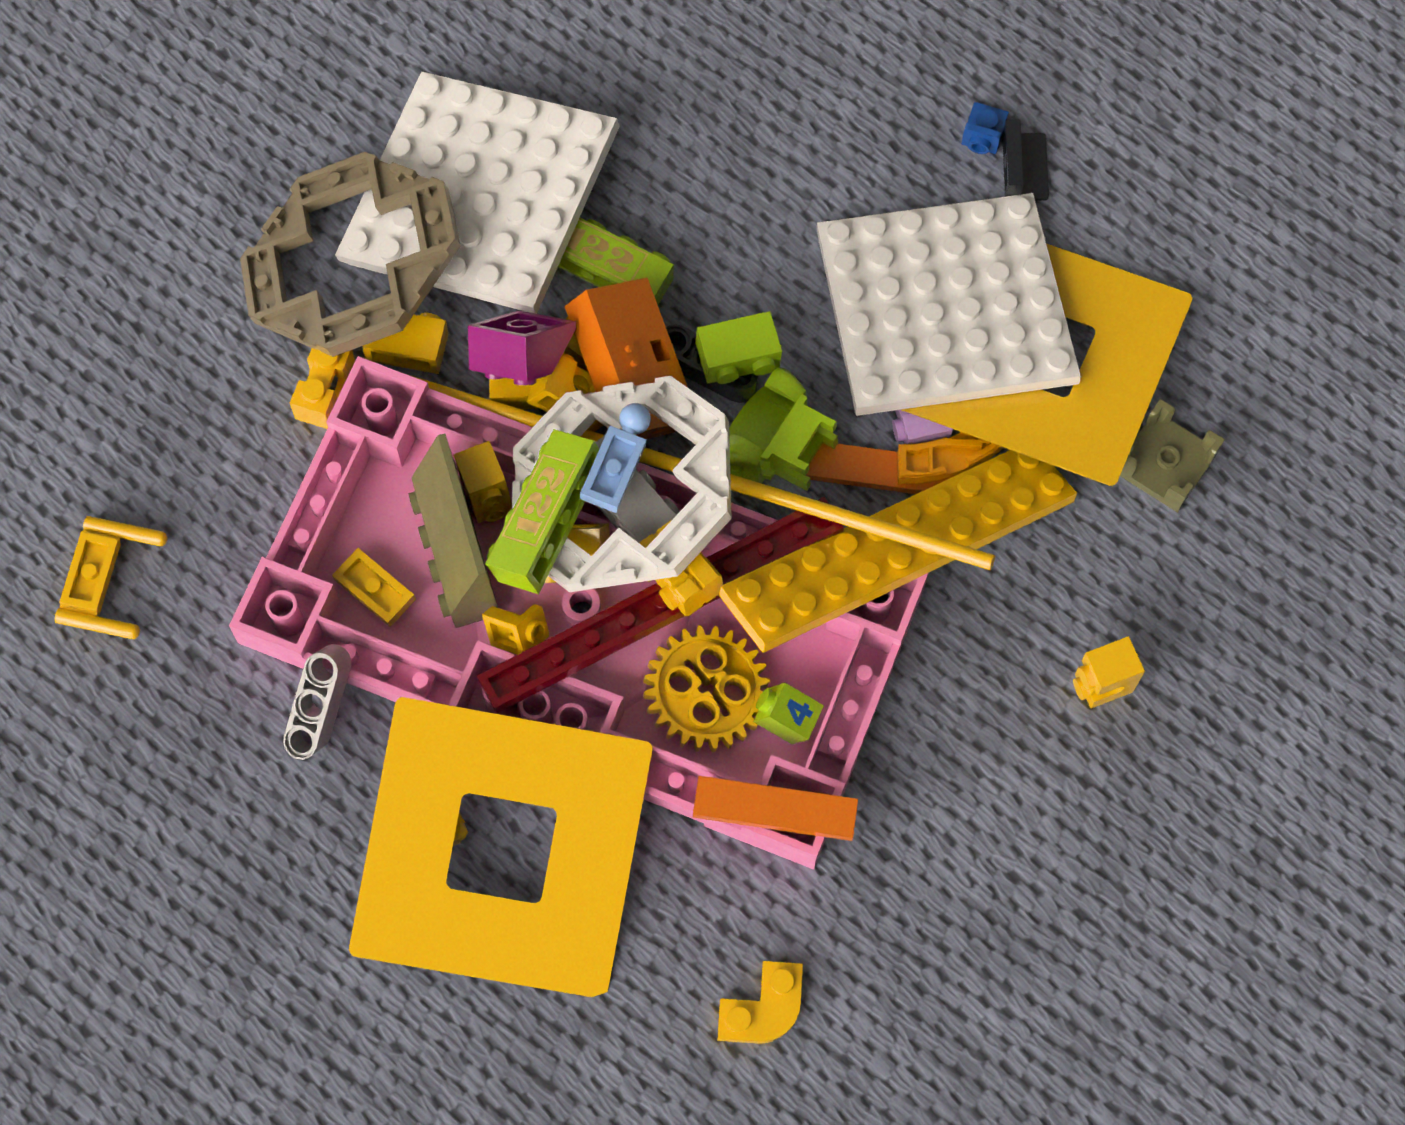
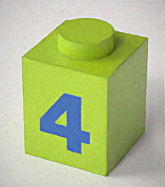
[753,683,824,744]

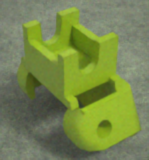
[729,367,838,491]

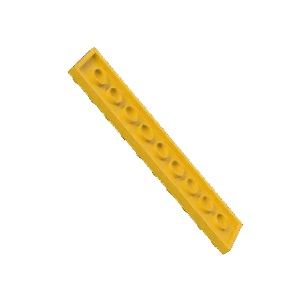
[719,450,1077,653]

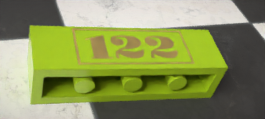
[558,218,674,305]
[485,429,599,594]

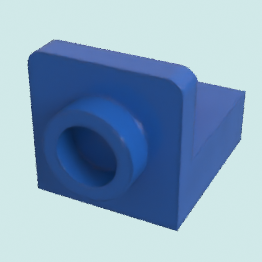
[961,102,1009,154]

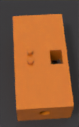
[564,278,688,439]

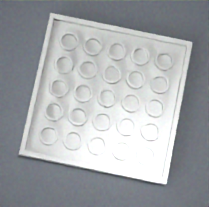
[335,71,620,314]
[817,193,1081,416]

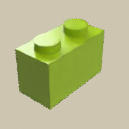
[696,311,782,384]

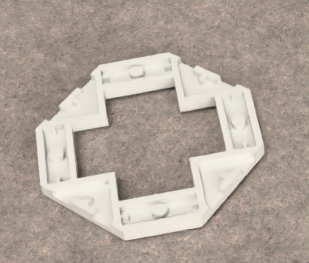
[512,376,732,592]

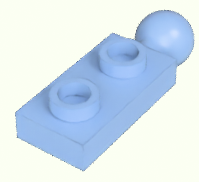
[580,403,651,513]

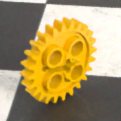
[643,625,770,752]

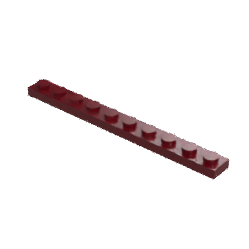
[477,497,844,714]

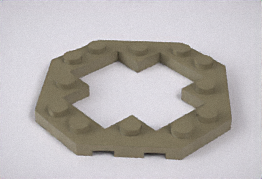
[240,152,461,357]

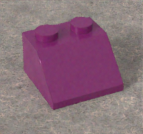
[468,310,576,385]

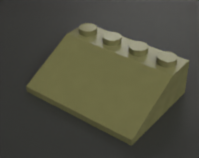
[408,433,498,628]

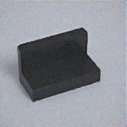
[1002,119,1049,201]

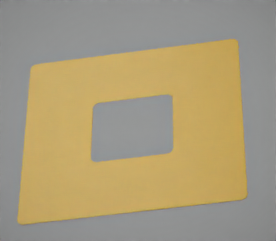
[902,243,1193,486]
[349,697,652,997]

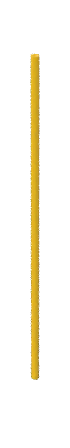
[401,372,995,570]

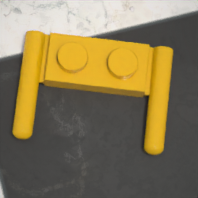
[55,516,168,639]

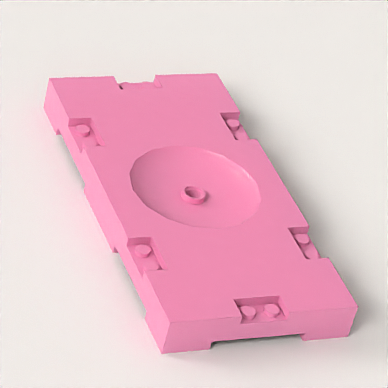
[229,356,928,869]

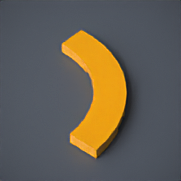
[897,432,1004,484]

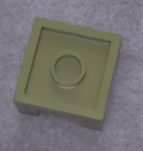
[1120,399,1225,513]

